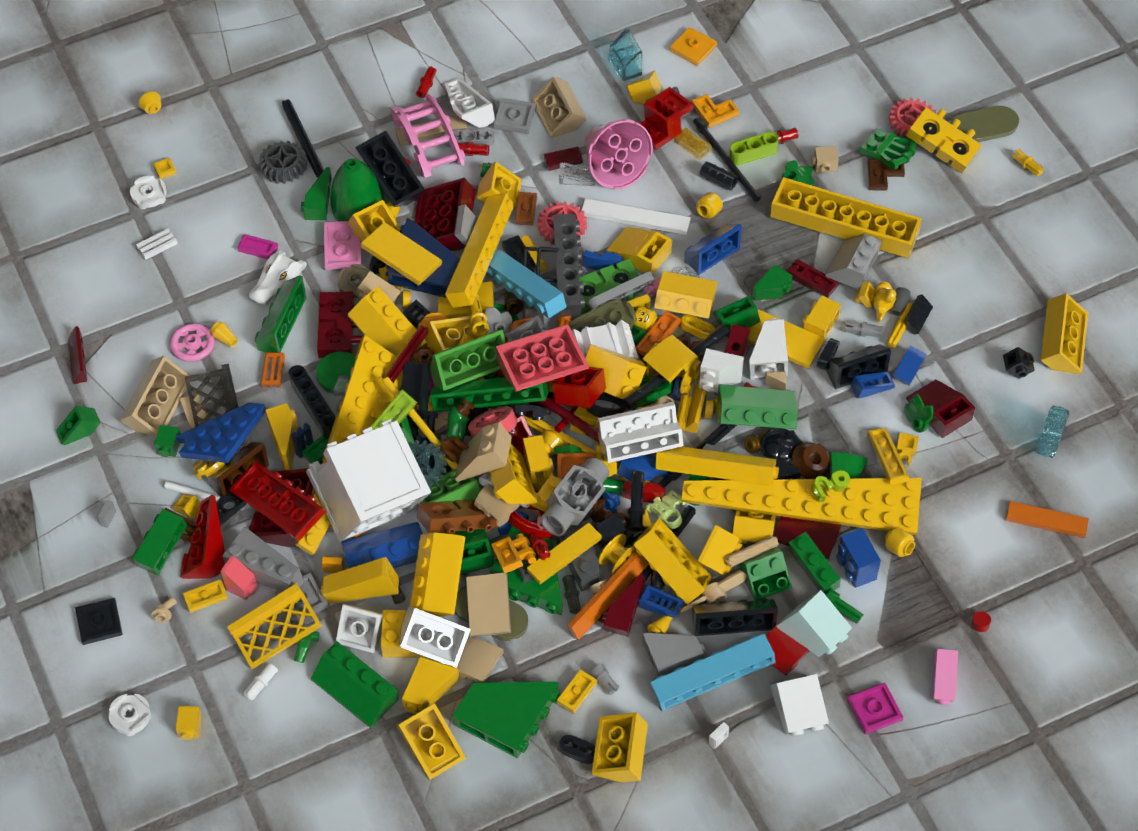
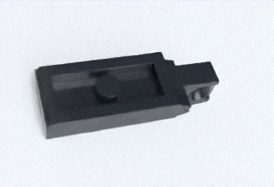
[502,235,535,273]

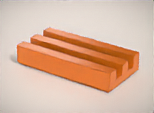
[261,352,285,388]

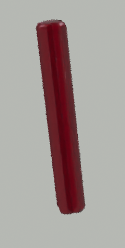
[385,325,428,383]

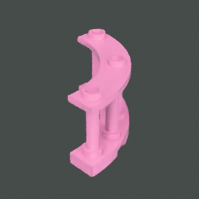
[389,94,465,177]

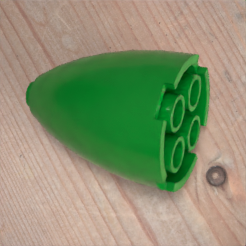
[330,158,385,222]

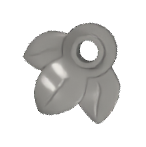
[485,307,512,338]

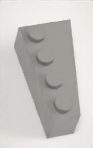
[222,526,304,592]

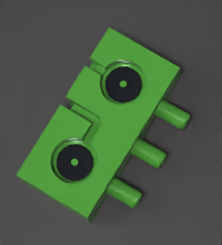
[579,259,643,315]

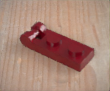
[786,259,839,298]

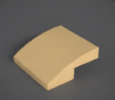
[451,637,504,683]

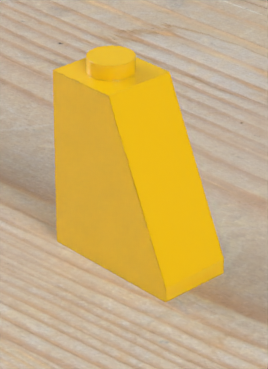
[402,657,460,713]

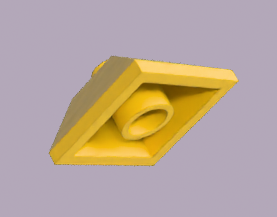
[477,161,522,209]

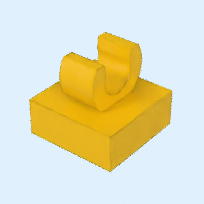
[853,281,876,308]

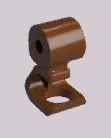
[591,499,629,528]

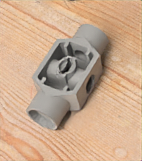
[541,457,609,536]

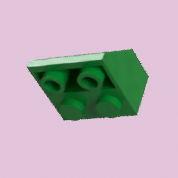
[713,296,761,337]
[739,547,792,600]

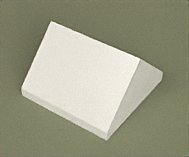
[336,604,383,653]

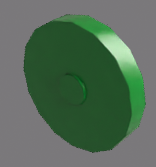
[316,352,356,394]

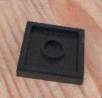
[75,598,123,645]

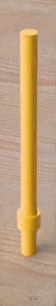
[382,377,458,471]

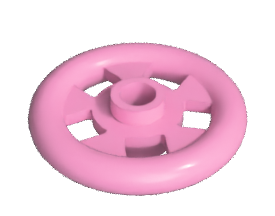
[170,324,215,362]

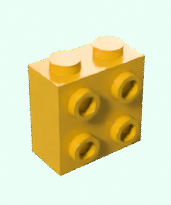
[523,435,554,491]

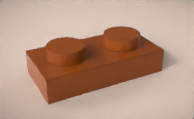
[515,192,537,226]

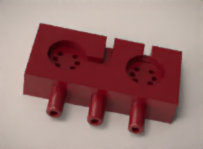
[317,291,364,358]

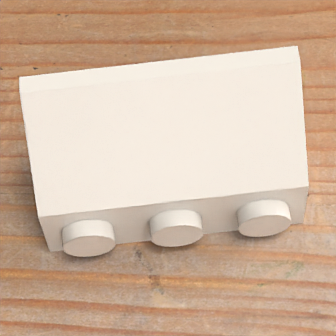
[399,607,471,668]

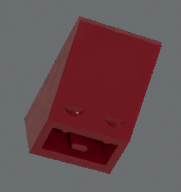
[906,379,975,438]

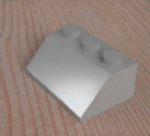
[825,234,882,290]

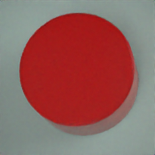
[971,611,991,632]

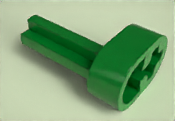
[826,589,864,624]

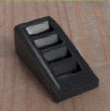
[403,299,431,328]

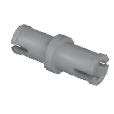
[844,320,884,338]

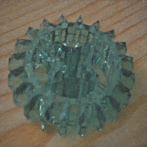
[1036,405,1069,458]
[408,440,447,490]

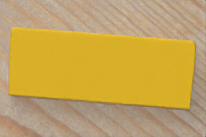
[685,381,708,433]

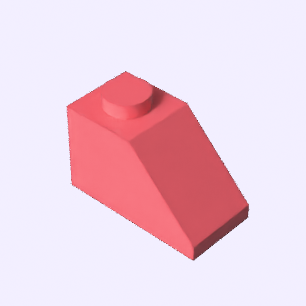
[221,555,257,600]

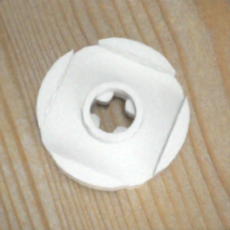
[130,176,167,209]
[109,694,152,736]

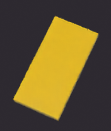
[361,222,442,286]
[749,309,826,369]

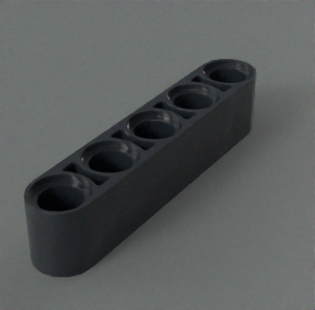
[288,365,336,440]

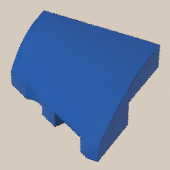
[617,454,668,482]

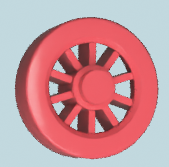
[468,406,518,438]

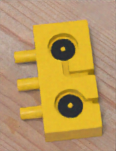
[906,107,982,174]

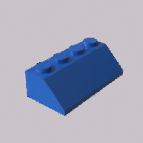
[341,522,423,569]

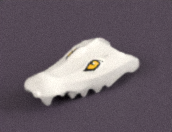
[249,250,307,306]

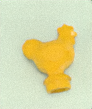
[873,282,896,323]

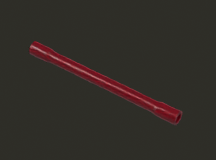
[496,369,600,443]

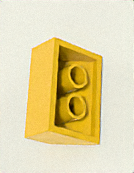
[654,271,718,319]
[592,712,648,783]

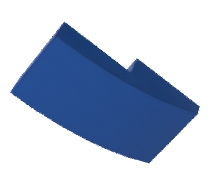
[583,250,622,270]
[893,345,927,386]

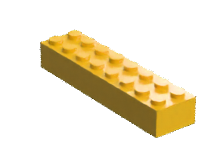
[770,177,922,258]

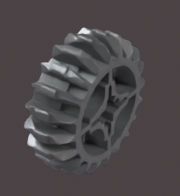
[259,140,307,184]

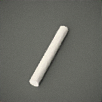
[164,481,221,503]

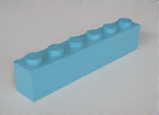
[486,250,567,318]
[651,634,776,711]

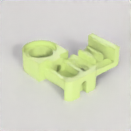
[646,490,686,529]

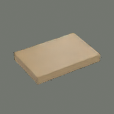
[466,573,511,637]

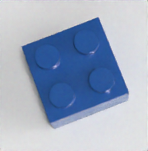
[836,528,881,588]

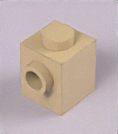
[811,146,839,173]

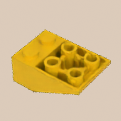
[606,227,672,276]

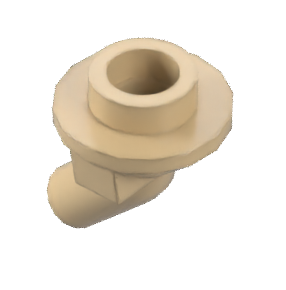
[151,597,177,623]

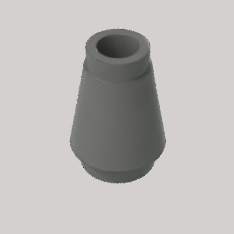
[890,287,911,316]

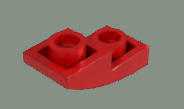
[623,481,665,503]

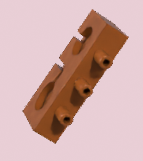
[417,499,499,534]

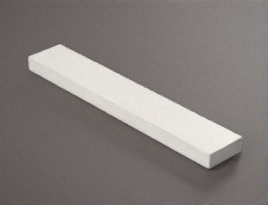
[582,198,691,235]

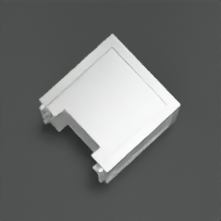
[306,419,431,542]

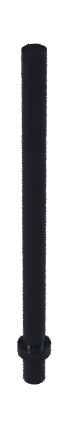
[693,118,761,202]

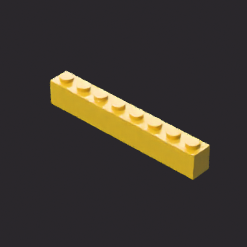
[445,193,513,308]

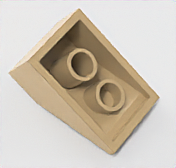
[455,422,512,482]

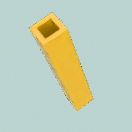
[656,447,779,485]

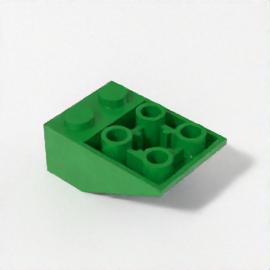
[444,529,494,575]

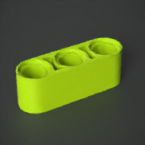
[730,132,779,165]

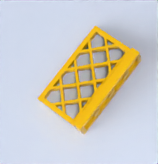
[227,583,322,670]

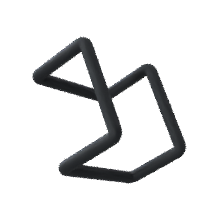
[523,247,559,282]

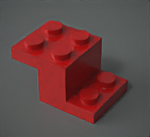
[639,87,694,151]

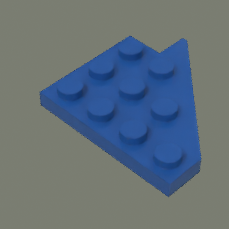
[176,403,266,463]

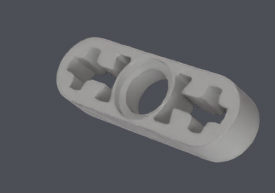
[443,129,495,147]

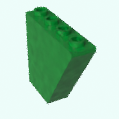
[489,525,563,615]
[452,681,561,758]

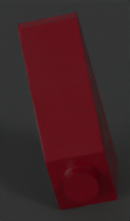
[602,574,645,637]

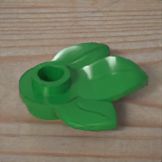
[781,160,815,185]
[904,394,933,433]

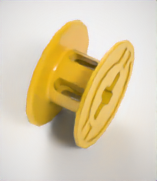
[598,534,636,576]

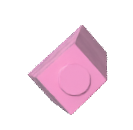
[932,649,958,705]

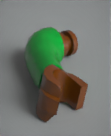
[440,398,475,464]

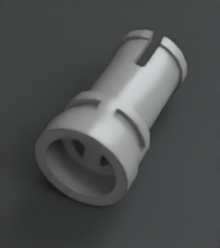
[590,664,619,695]

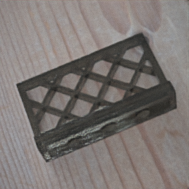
[185,363,238,427]

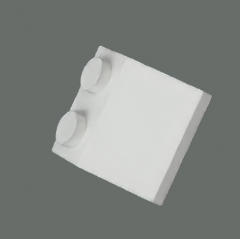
[699,348,744,393]

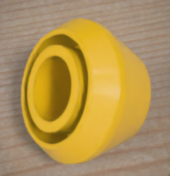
[138,91,161,114]
[541,430,564,455]

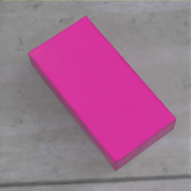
[237,234,278,260]

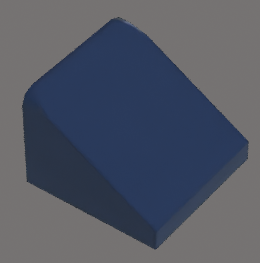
[668,376,683,401]

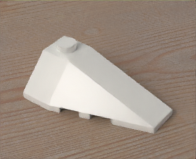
[444,78,495,128]

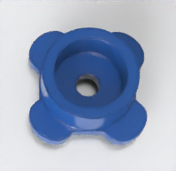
[603,492,620,514]

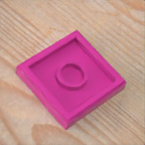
[847,683,904,735]

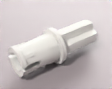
[244,663,278,701]

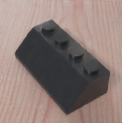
[355,131,425,207]
[692,598,778,636]

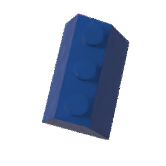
[684,224,742,276]

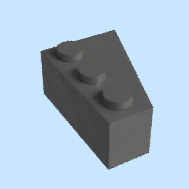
[556,518,600,592]

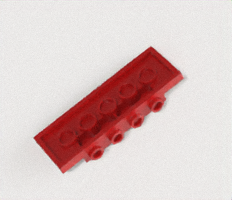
[229,461,326,541]

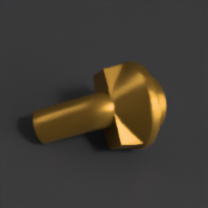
[744,430,766,454]

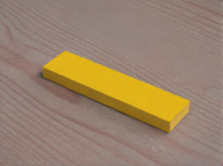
[867,428,909,485]
[527,523,602,584]

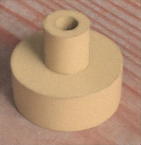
[589,579,608,594]

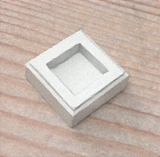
[709,722,729,749]

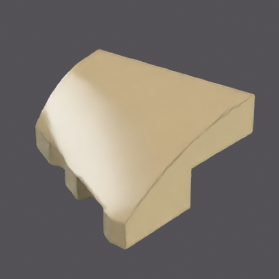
[474,485,520,527]

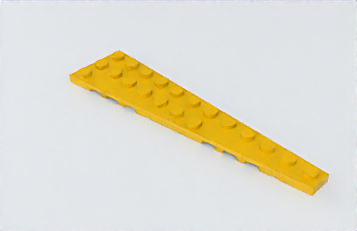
[295,335,403,556]
[681,478,922,536]

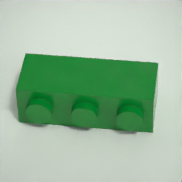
[133,509,187,576]
[789,532,841,595]

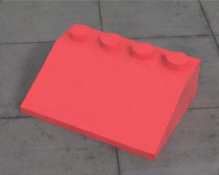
[496,324,589,391]

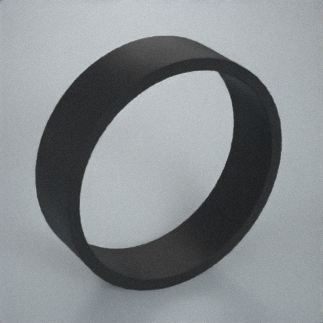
[585,392,627,418]

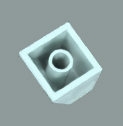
[776,590,852,657]

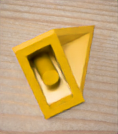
[626,70,662,104]

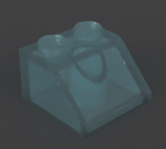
[608,28,642,81]

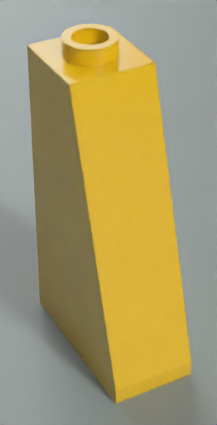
[320,557,399,604]

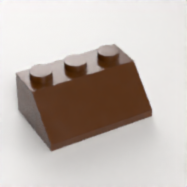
[208,442,269,498]

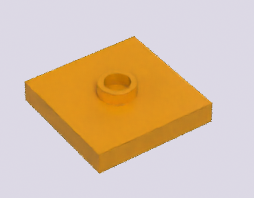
[670,26,717,66]

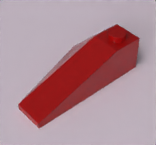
[180,495,225,579]

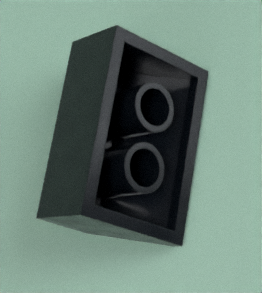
[826,344,891,389]

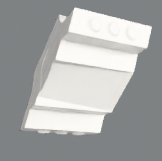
[572,320,638,359]

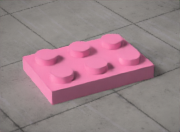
[324,221,362,270]

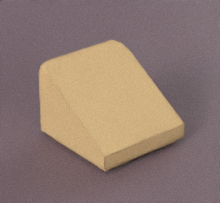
[765,372,786,390]

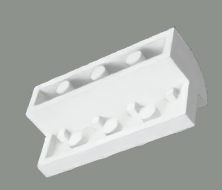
[598,402,683,463]

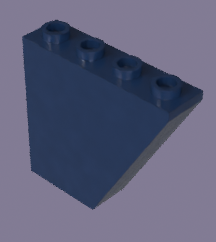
[385,218,460,298]

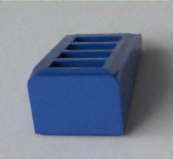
[851,371,895,399]
[639,585,684,618]

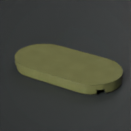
[951,106,1019,142]
[569,299,636,332]
[455,585,528,641]

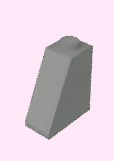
[643,633,706,677]

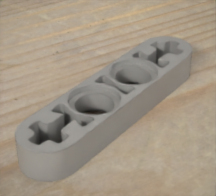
[587,272,655,310]

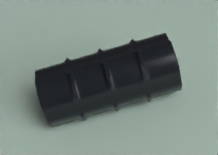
[700,161,738,191]

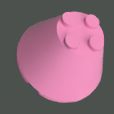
[584,119,653,189]

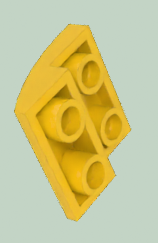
[643,335,699,383]

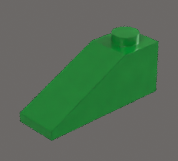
[301,167,332,220]

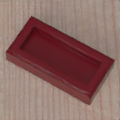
[544,146,583,171]

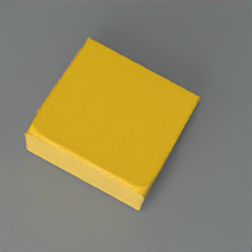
[172,494,200,519]

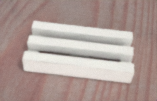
[136,229,178,260]

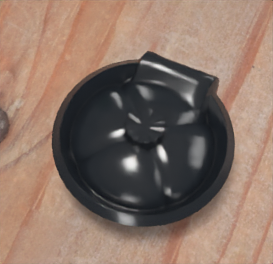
[760,428,803,462]

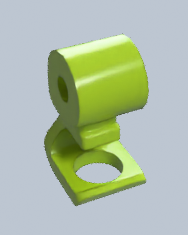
[812,470,850,502]

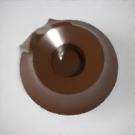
[792,442,830,479]

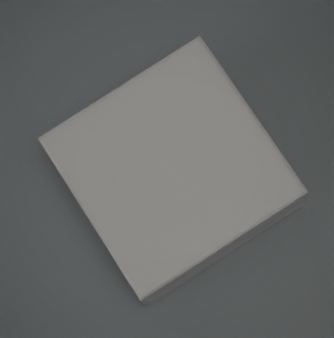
[98,500,116,528]

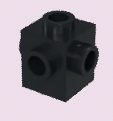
[1003,347,1035,379]

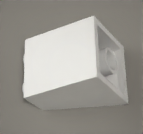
[749,318,788,380]
[770,674,829,736]

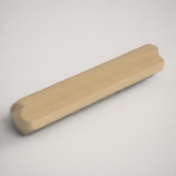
[725,536,779,567]

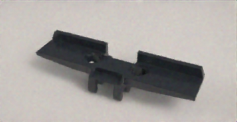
[401,363,438,470]

